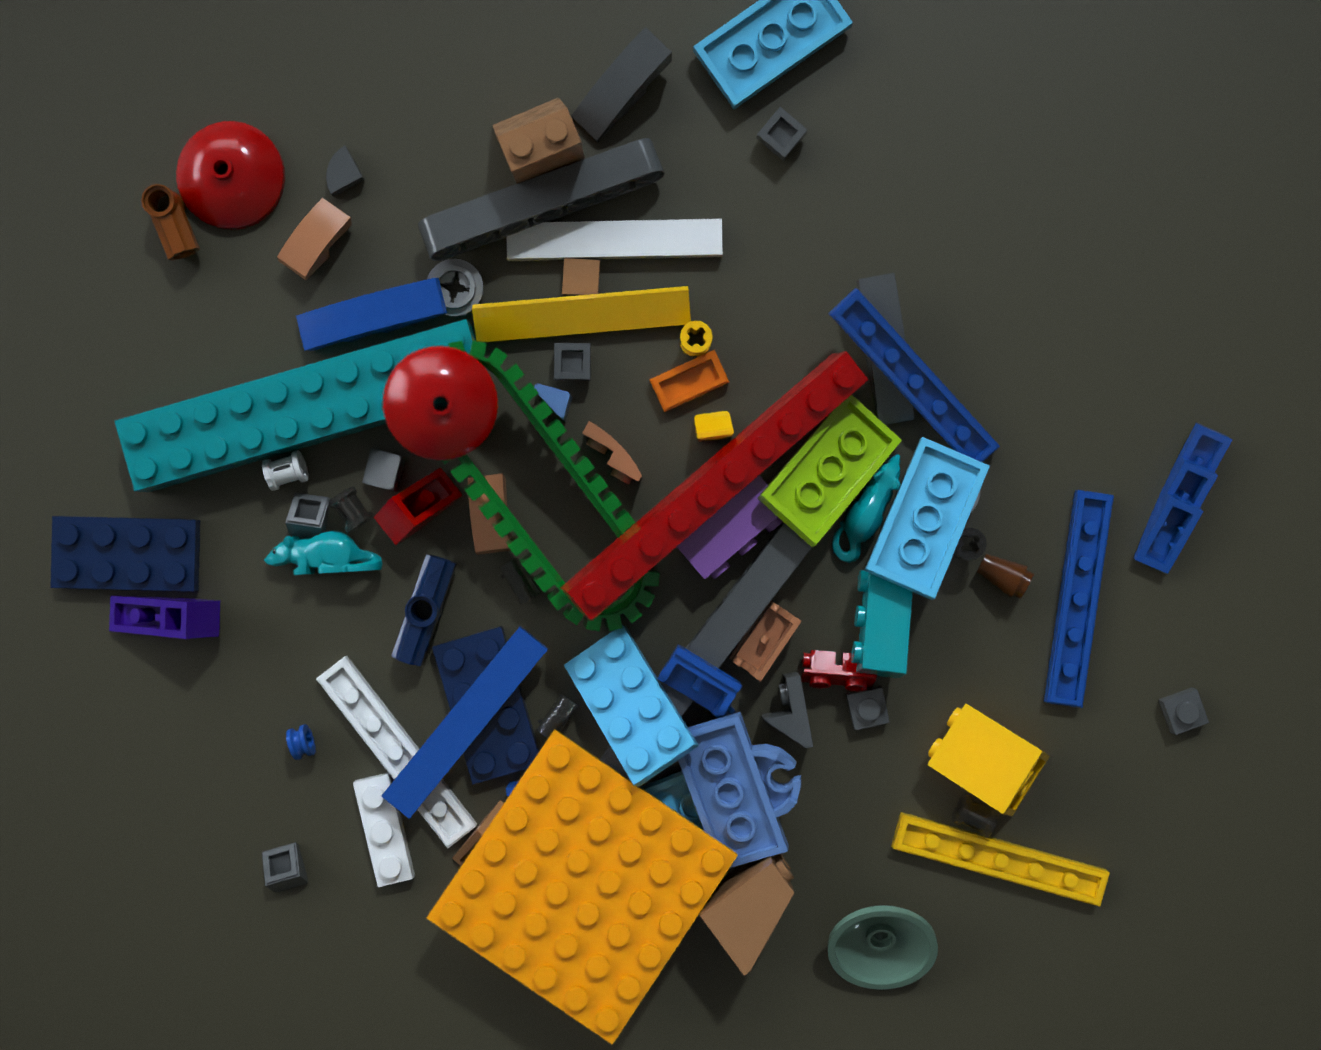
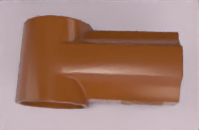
[141,184,200,261]

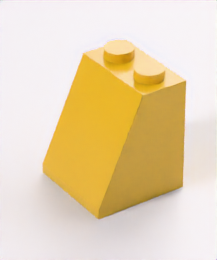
[927,703,1050,816]

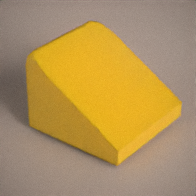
[694,411,734,442]

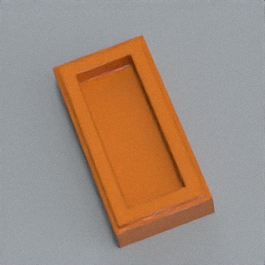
[649,349,729,413]

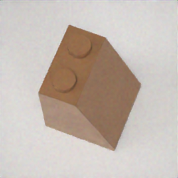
[492,98,585,184]
[700,854,794,976]

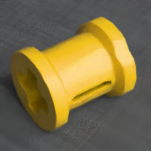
[680,320,713,357]

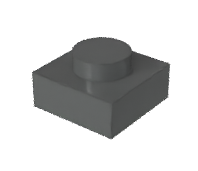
[756,107,808,161]
[554,343,591,381]
[845,686,890,730]
[1158,687,1209,735]

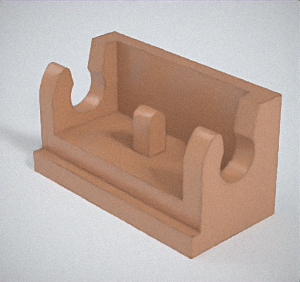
[729,601,802,682]

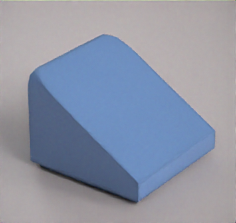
[534,383,573,422]

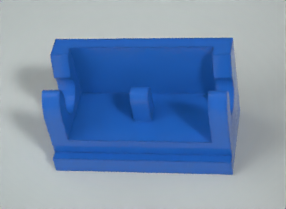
[657,644,742,717]

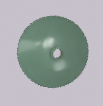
[827,905,938,990]

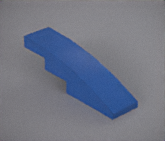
[296,278,447,351]
[1134,423,1233,574]

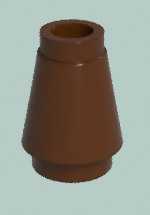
[976,553,1034,599]

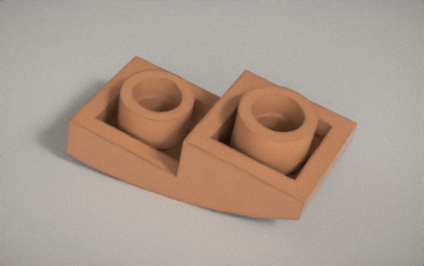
[277,197,352,280]
[582,421,642,485]
[467,473,512,555]

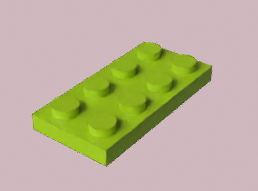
[757,395,902,547]

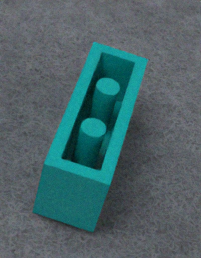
[851,570,913,678]

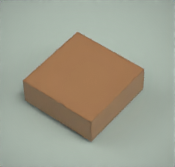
[562,258,601,296]

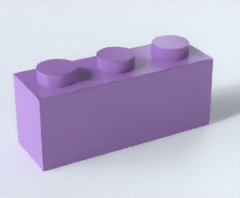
[677,475,783,579]

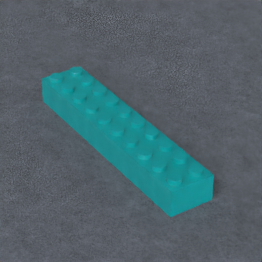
[114,319,476,492]

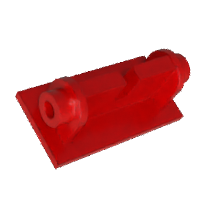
[801,650,877,691]

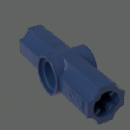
[391,554,457,666]

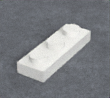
[353,772,415,887]

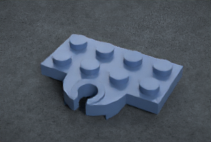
[678,712,801,868]

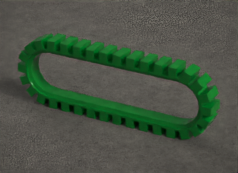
[433,340,660,632]

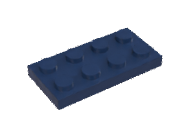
[50,516,200,591]
[432,626,539,784]

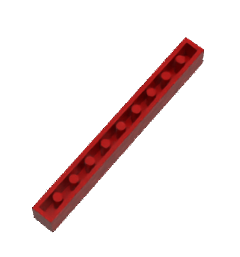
[561,351,868,621]

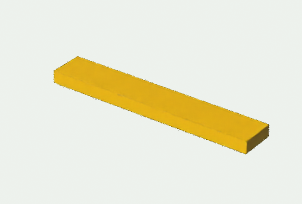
[472,286,691,342]
[891,812,1110,907]

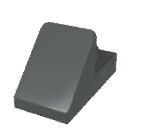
[762,672,813,748]

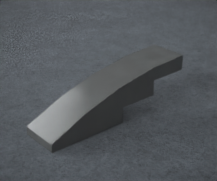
[856,273,914,425]

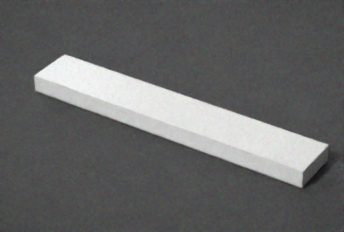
[507,219,723,261]
[316,656,477,848]

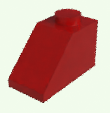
[373,467,462,545]

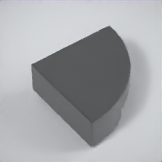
[326,146,365,197]

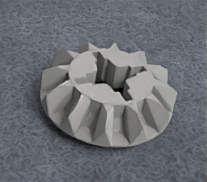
[427,259,484,317]

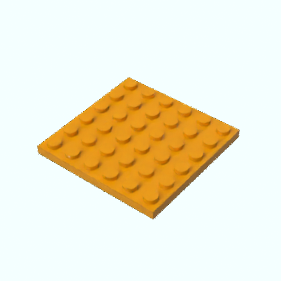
[427,729,738,1045]

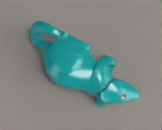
[832,454,900,563]
[264,531,383,575]

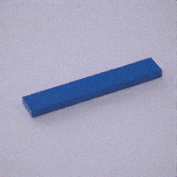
[828,288,1000,462]
[1044,490,1114,708]
[381,626,548,819]

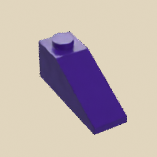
[109,595,220,639]

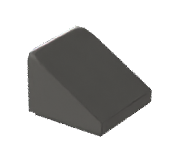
[362,448,406,492]
[285,492,331,539]
[262,842,308,892]

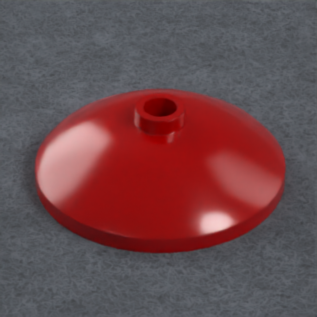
[176,121,285,230]
[383,346,498,460]

